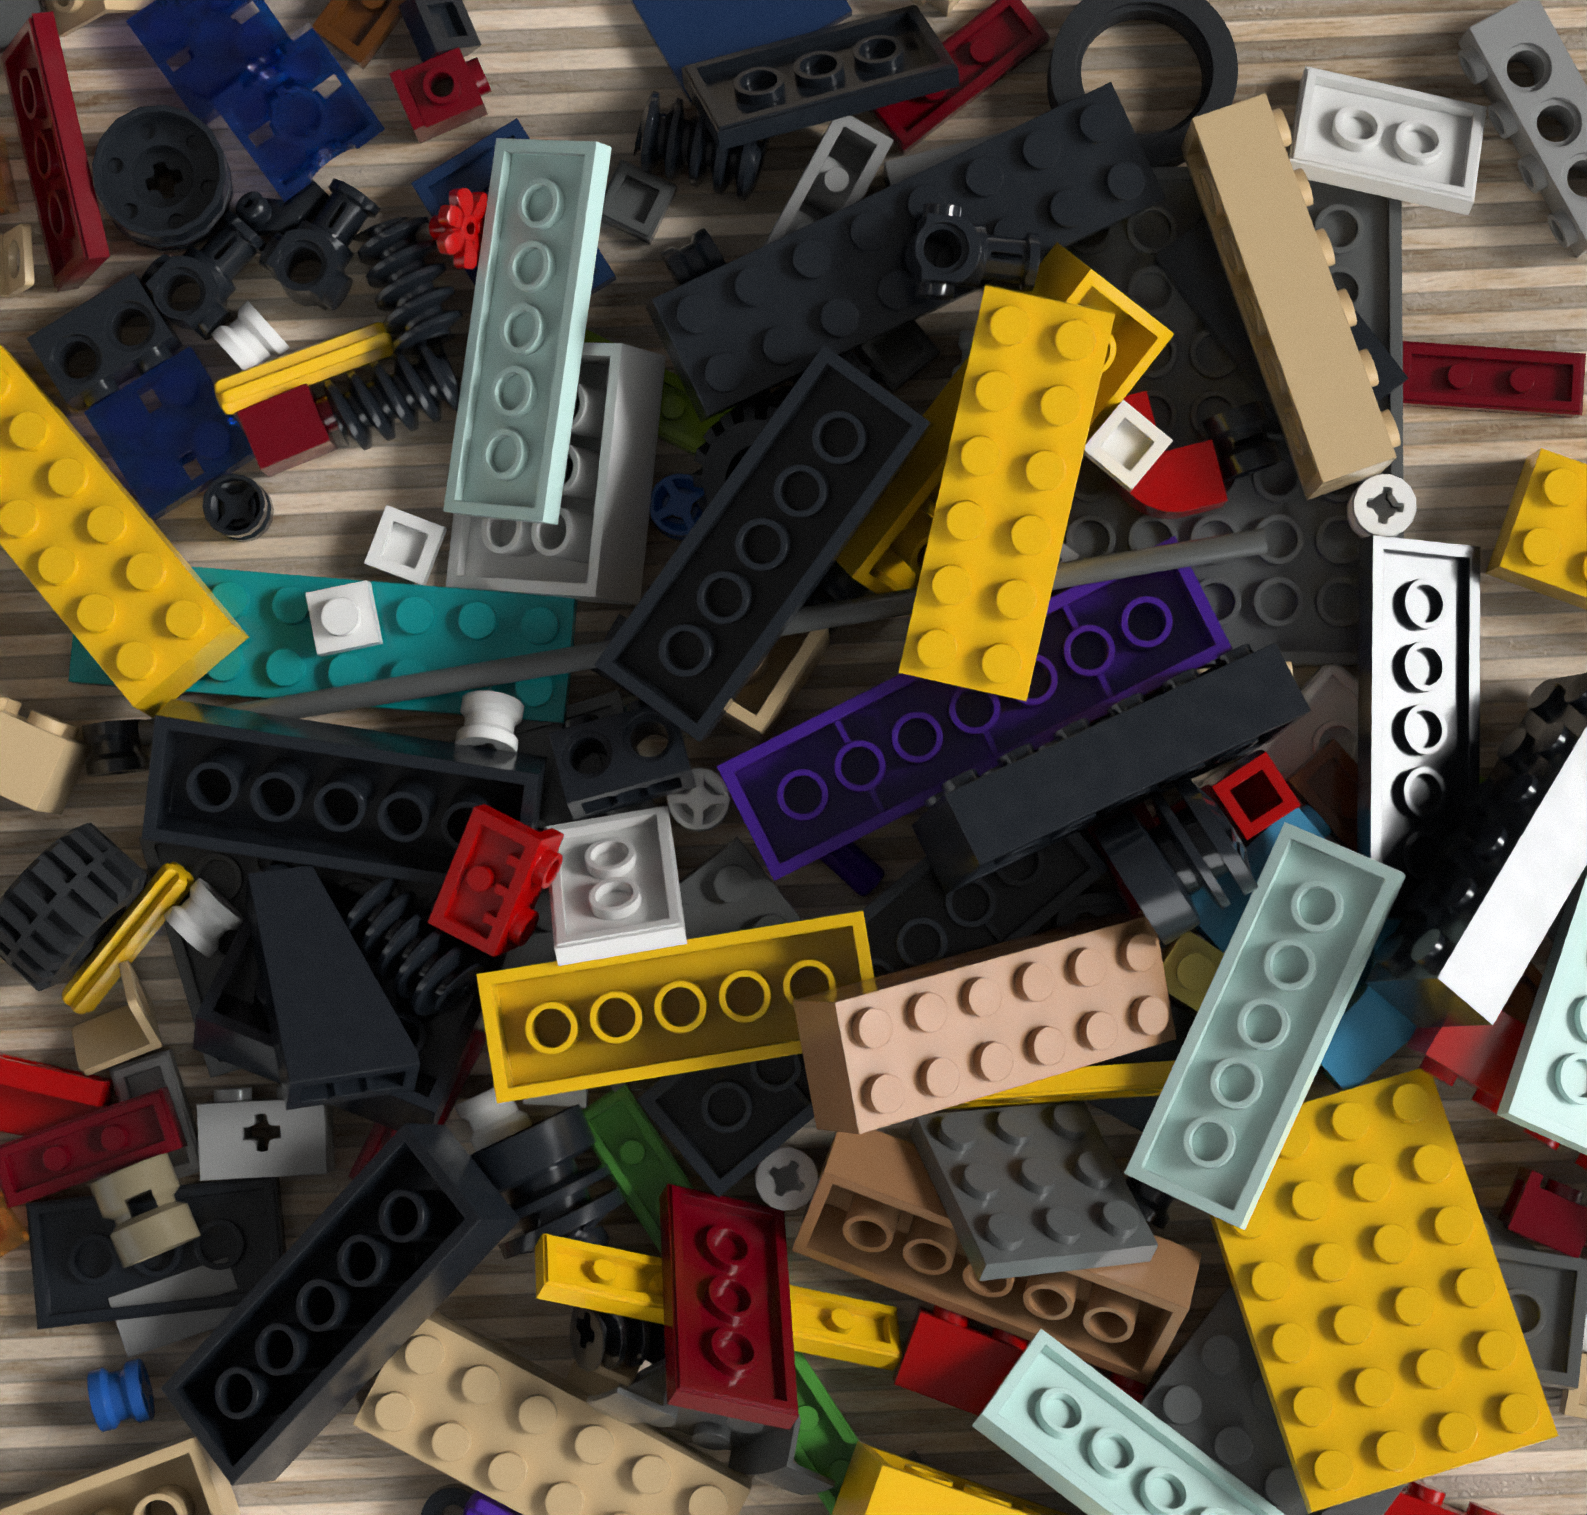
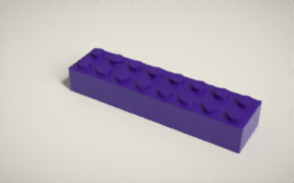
[717,536,1233,881]

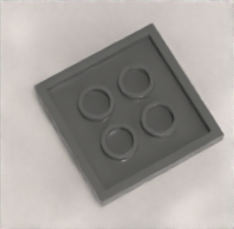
[909,1101,1158,1281]

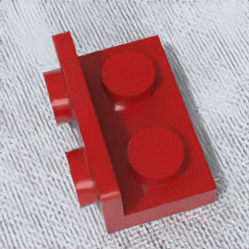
[428,804,564,957]

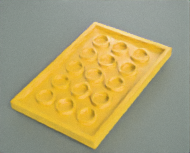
[1209,1069,1559,1514]

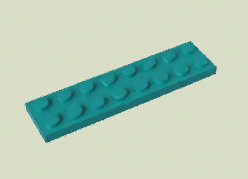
[68,567,578,724]

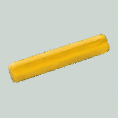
[214,321,393,415]
[61,862,194,1015]

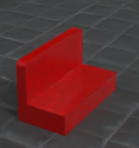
[0,1053,114,1136]

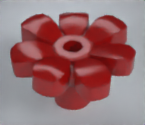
[429,188,488,269]

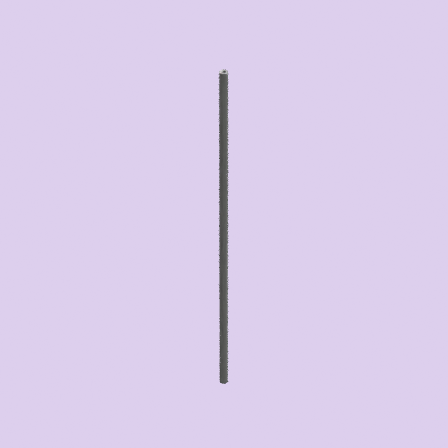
[138,528,1268,745]

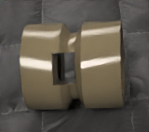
[90,1153,201,1268]

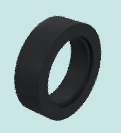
[1047,0,1238,167]

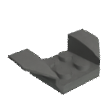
[586,1358,836,1495]

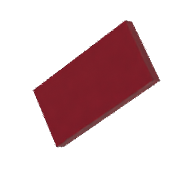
[1,11,110,292]
[659,1183,799,1430]

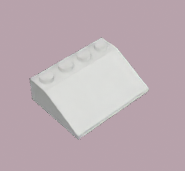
[446,343,666,605]

